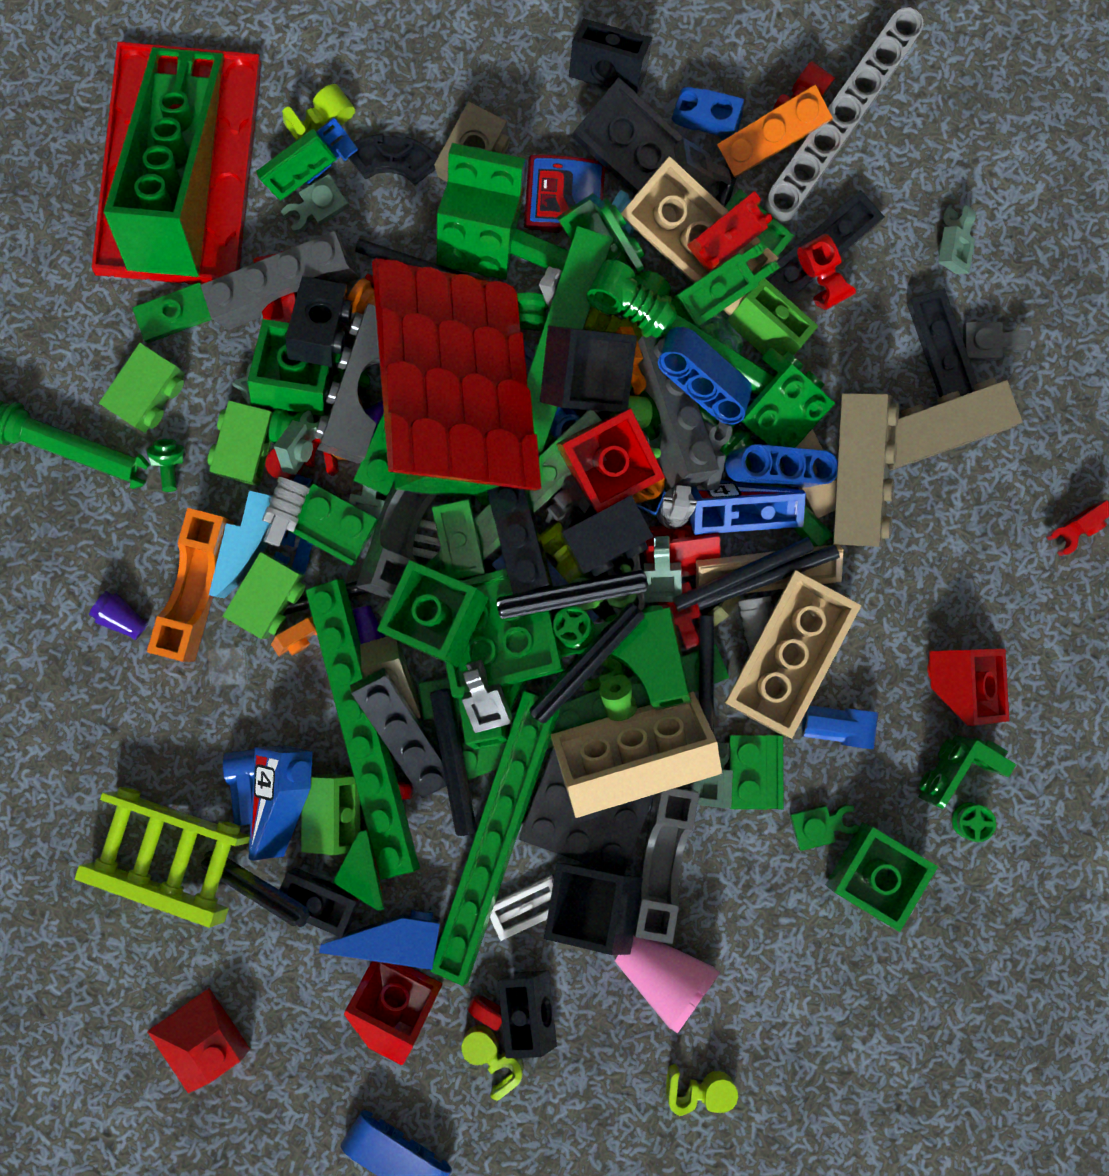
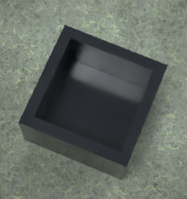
[540,325,637,412]
[561,495,654,578]
[544,863,643,955]

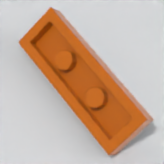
[717,84,833,178]

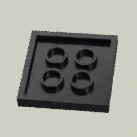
[519,746,655,874]

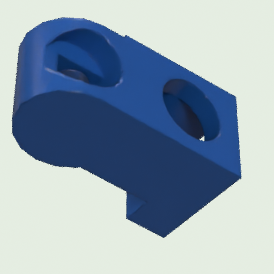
[672,87,744,140]

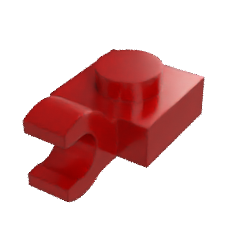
[1046,500,1109,556]
[657,582,702,650]

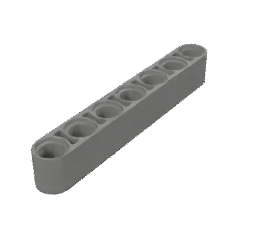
[763,7,923,225]

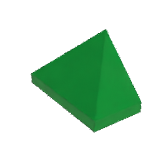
[333,830,385,911]

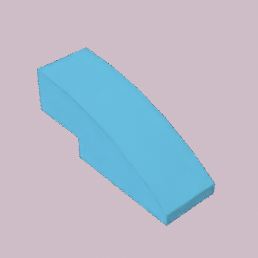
[209,491,273,598]

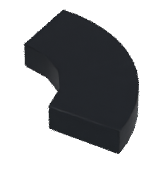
[348,134,439,185]

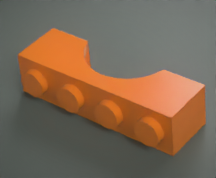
[147,507,234,662]

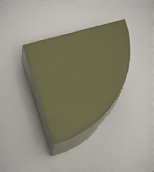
[696,596,741,627]

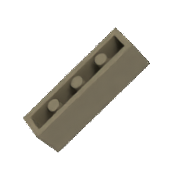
[889,378,1023,471]
[834,394,899,547]

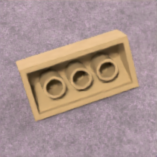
[621,156,778,315]
[724,570,861,739]
[551,692,722,818]

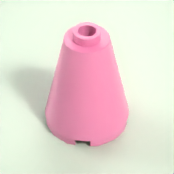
[615,936,720,1033]

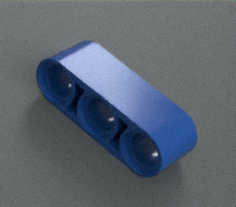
[658,327,752,425]
[725,444,838,488]
[341,1110,452,1176]

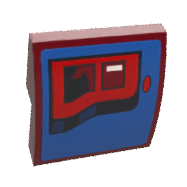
[524,155,605,233]

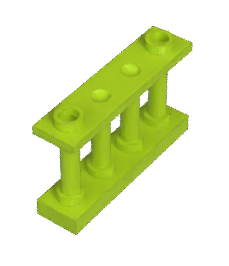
[74,787,250,928]

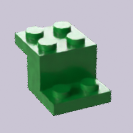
[436,143,525,280]

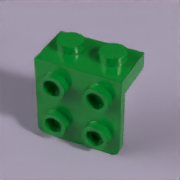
[557,193,645,272]
[741,347,835,448]
[918,735,1017,809]

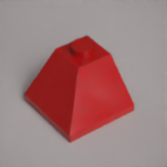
[556,408,665,513]
[927,649,1010,726]
[344,961,443,1065]
[147,988,250,1093]

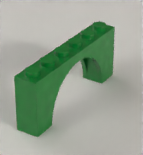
[458,606,692,750]

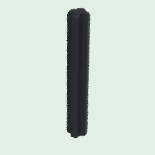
[496,570,648,619]
[529,603,645,723]
[430,688,477,836]
[201,851,310,927]

